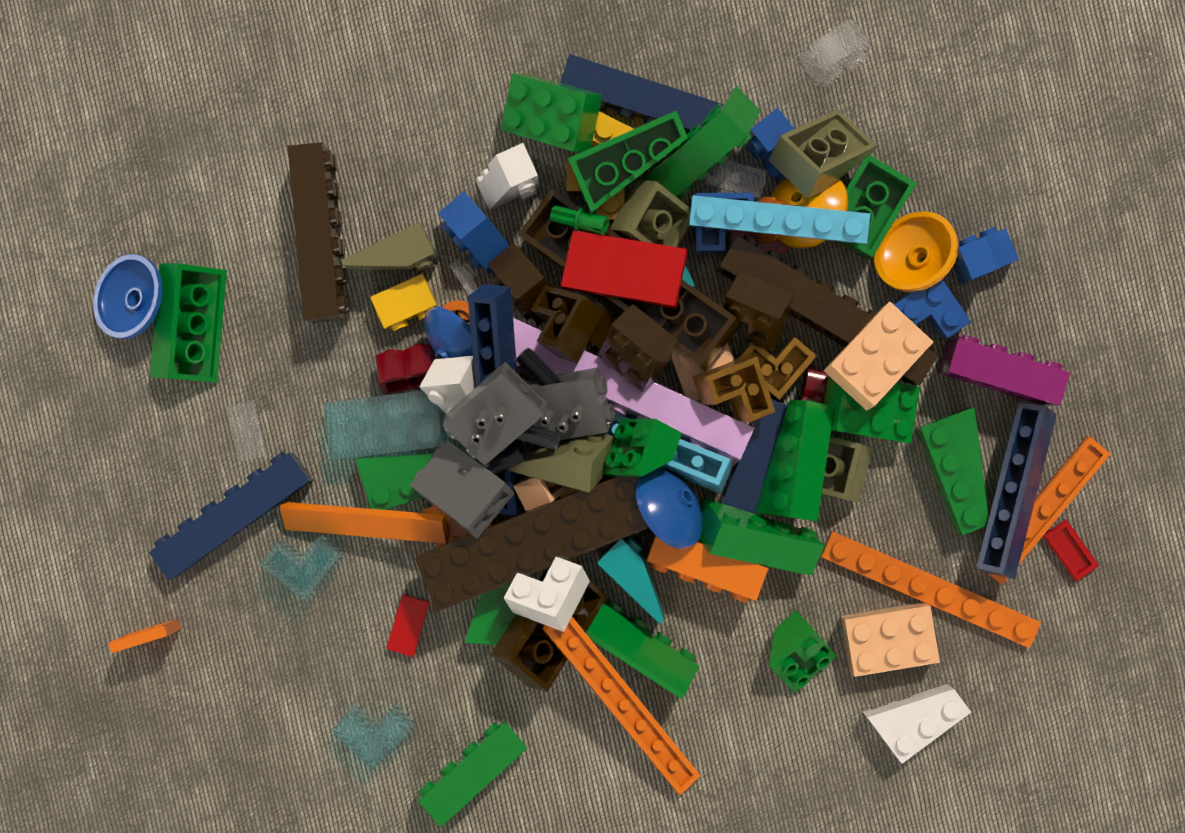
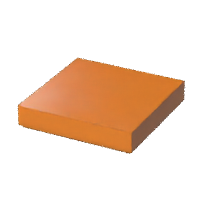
[109,619,181,653]

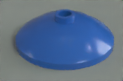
[93,254,163,339]
[424,307,473,359]
[635,468,703,549]

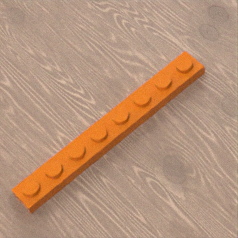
[820,531,1041,648]
[542,617,701,795]

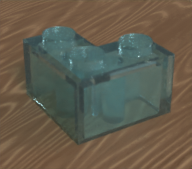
[259,535,345,601]
[331,704,416,770]

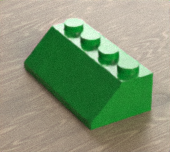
[150,263,227,383]
[585,600,699,699]

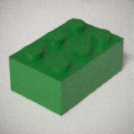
[500,73,603,152]
[835,155,917,261]
[824,375,920,444]

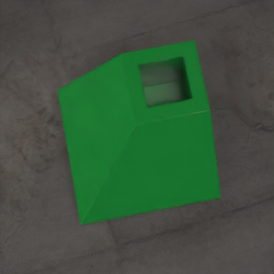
[603,419,682,477]
[769,610,836,694]

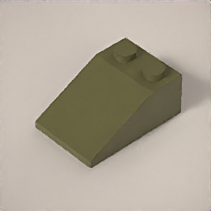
[769,109,877,198]
[341,222,440,273]
[509,433,614,493]
[822,436,873,503]

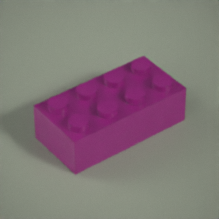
[937,335,1071,406]

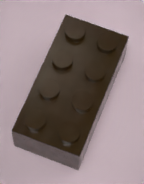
[490,567,608,692]

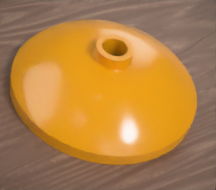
[770,178,848,249]
[874,211,959,292]

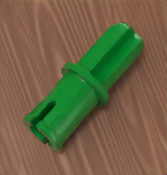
[550,206,609,235]

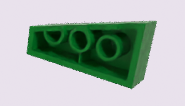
[645,86,761,198]
[567,111,688,213]
[755,400,834,522]
[915,407,989,535]
[356,451,480,510]
[700,498,825,576]
[465,576,529,645]
[414,721,527,827]

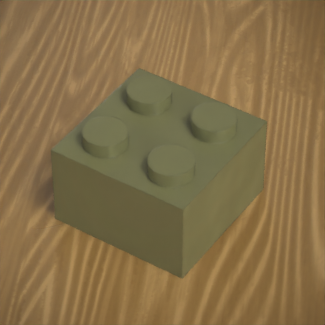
[610,180,691,247]

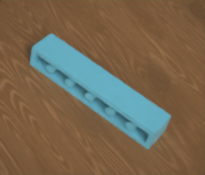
[689,195,870,244]
[604,413,732,494]

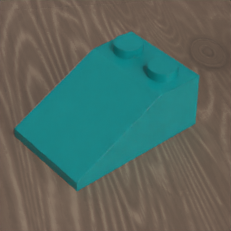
[597,534,664,624]

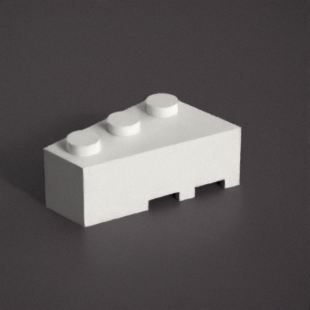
[475,143,540,210]
[420,356,476,414]
[863,684,971,763]

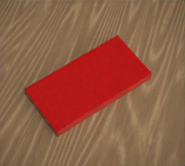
[561,230,688,308]

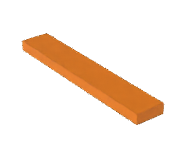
[987,436,1111,585]
[280,502,449,544]

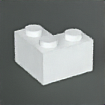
[504,557,590,632]

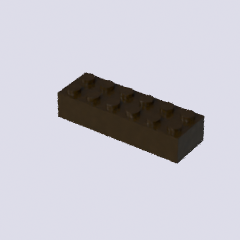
[287,142,351,323]

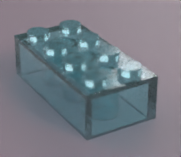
[323,391,449,460]

